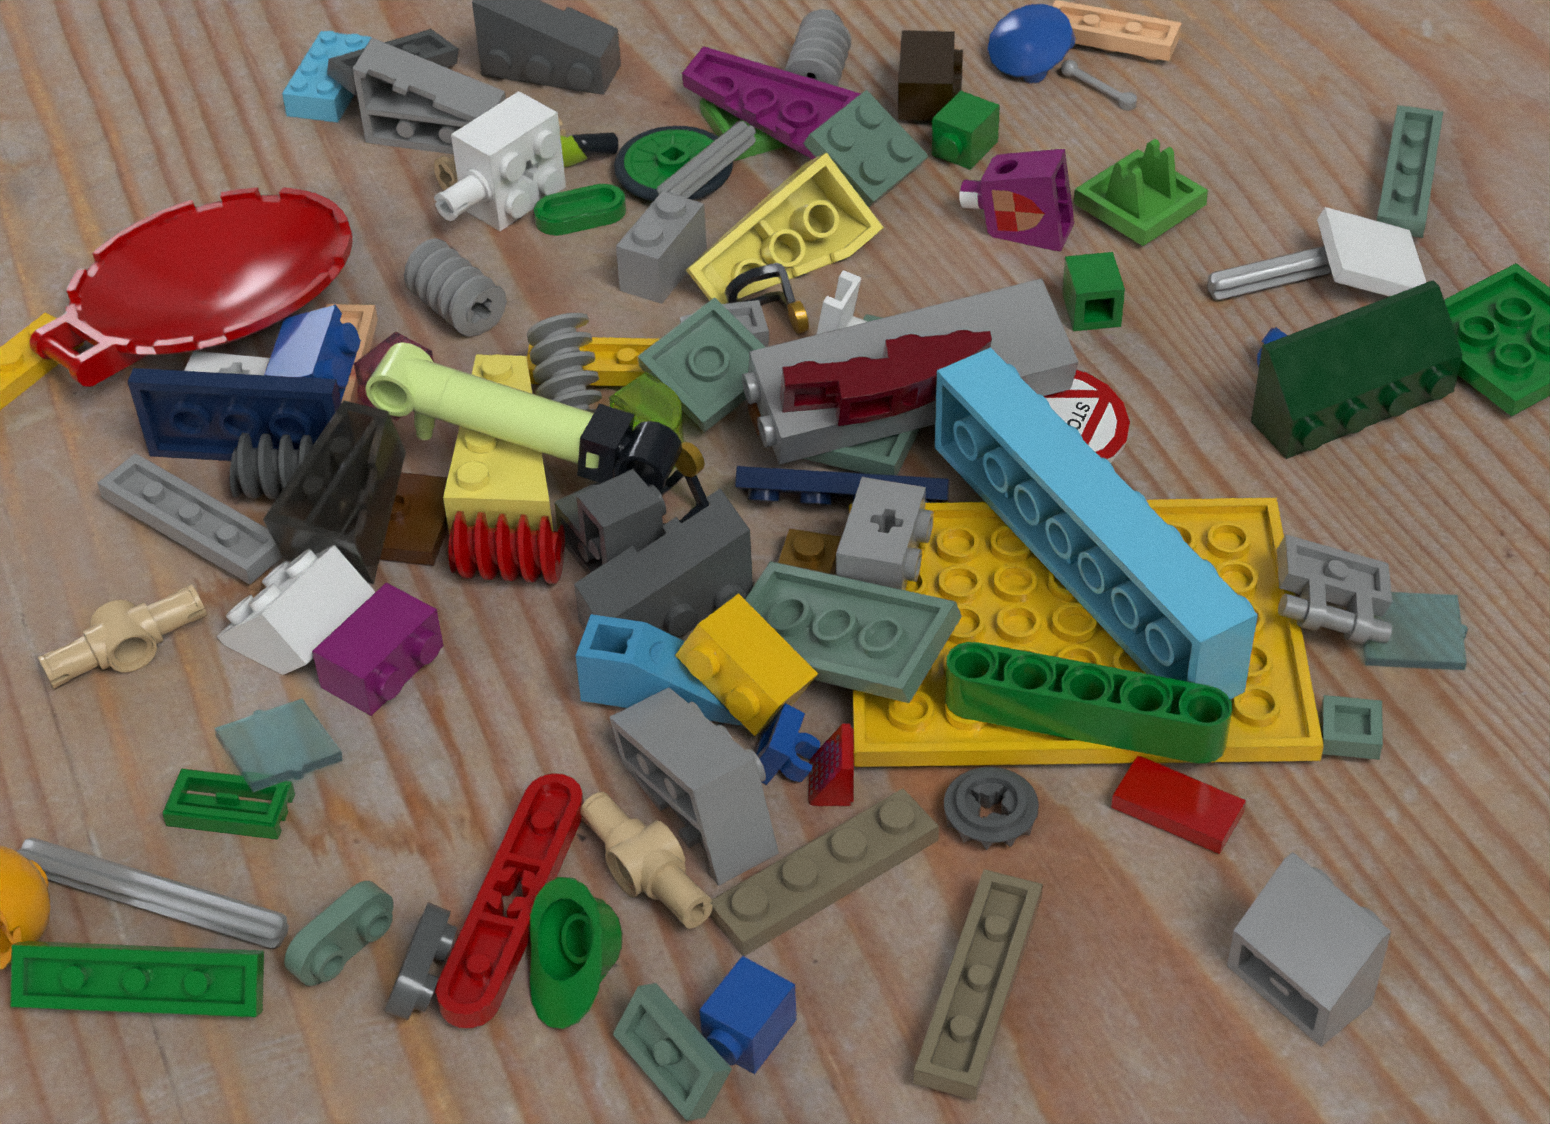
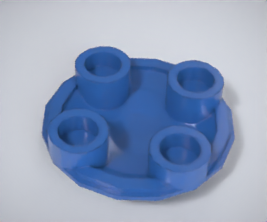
[988,4,1076,83]

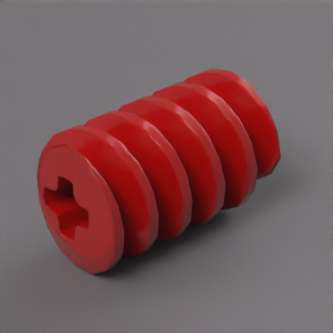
[448,511,565,584]

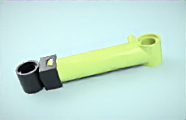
[365,342,682,492]

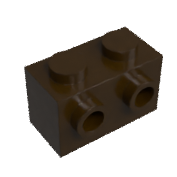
[898,30,963,122]

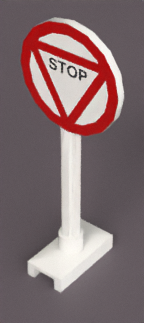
[817,270,1130,463]

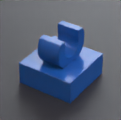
[755,703,821,785]

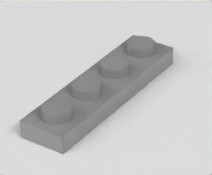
[97,453,287,584]

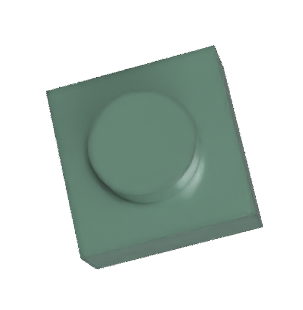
[1320,695,1383,760]

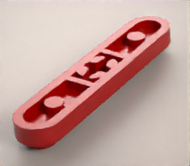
[436,773,584,1029]

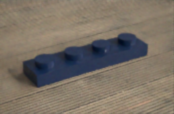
[735,466,950,505]

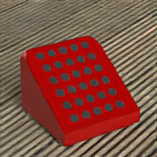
[808,724,854,806]

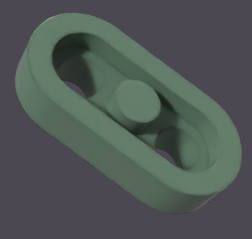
[284,881,394,986]

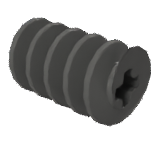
[230,433,346,501]

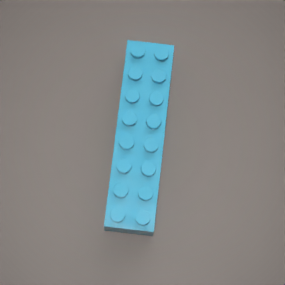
[935,347,1258,699]

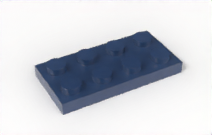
[128,368,353,468]

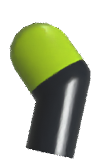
[560,132,619,167]

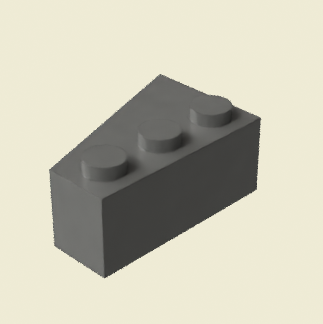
[574,488,753,636]

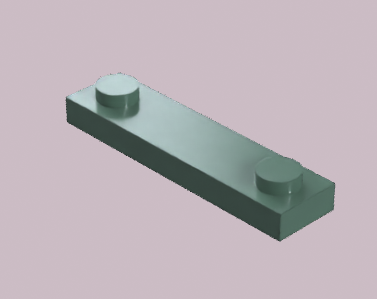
[1377,105,1444,238]

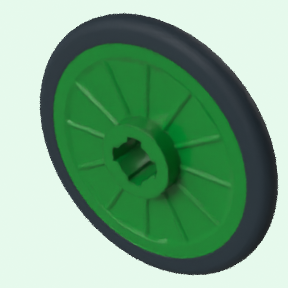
[614,126,733,202]

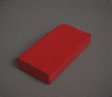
[1111,756,1246,854]

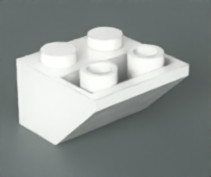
[217,545,375,675]

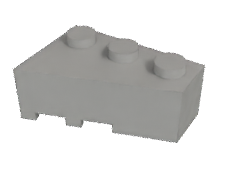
[353,38,506,154]
[609,687,779,886]

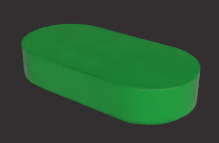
[534,183,626,236]

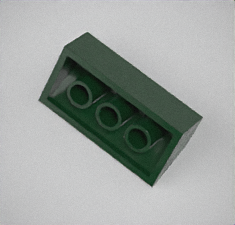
[1251,280,1463,459]

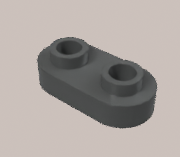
[384,902,458,1020]

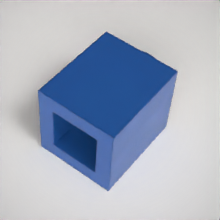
[699,956,797,1075]

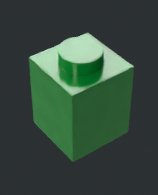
[932,91,1000,170]
[1062,252,1125,331]

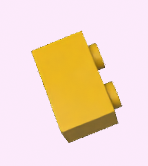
[675,593,818,736]

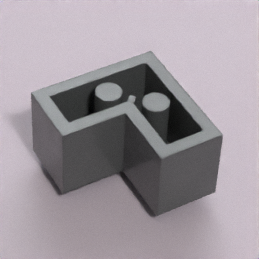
[554,469,666,574]

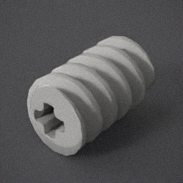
[785,9,851,86]
[404,238,507,336]
[527,313,602,413]

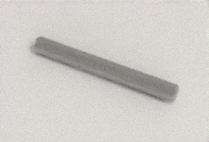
[17,838,289,949]

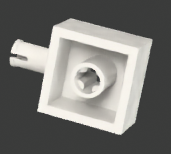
[434,91,566,231]

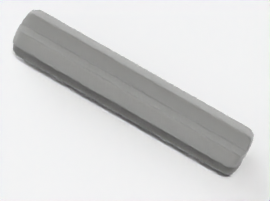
[657,121,756,199]
[1207,246,1332,301]

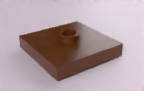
[329,468,448,566]

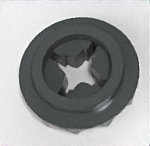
[944,767,1039,850]

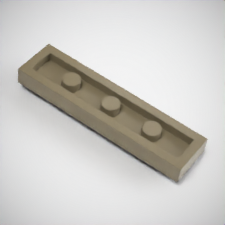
[710,788,939,956]
[914,869,1043,1101]

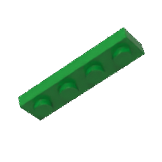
[10,941,264,1017]

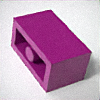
[312,582,444,716]

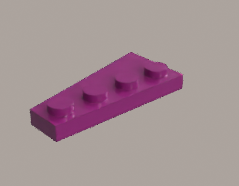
[682,46,861,159]

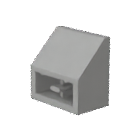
[1227,852,1391,1047]

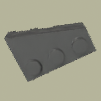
[472,0,621,95]

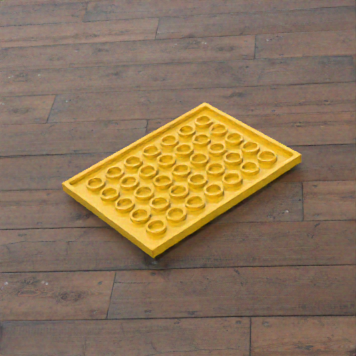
[849,498,1324,767]

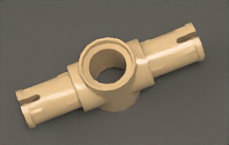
[38,584,207,689]
[580,792,713,929]

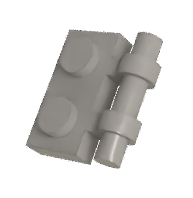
[1277,535,1393,644]

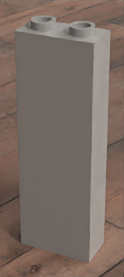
[742,278,1078,465]

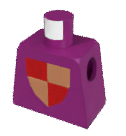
[959,149,1075,251]

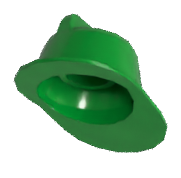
[530,877,623,1029]

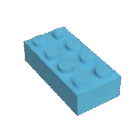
[282,31,372,123]

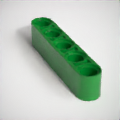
[945,642,1232,764]

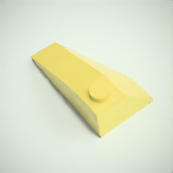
[686,152,884,304]

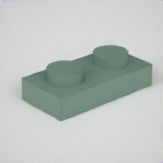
[613,983,732,1121]

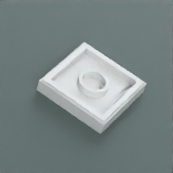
[1317,207,1426,297]

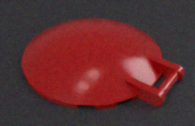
[29,187,353,387]

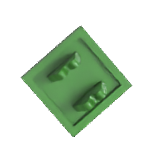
[1074,139,1208,246]

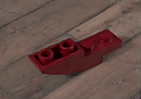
[780,330,992,426]

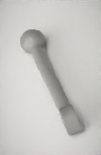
[1061,59,1137,110]

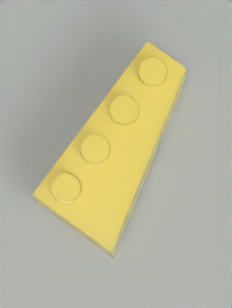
[443,354,553,535]

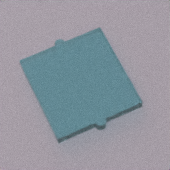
[1363,592,1468,670]
[215,698,343,792]

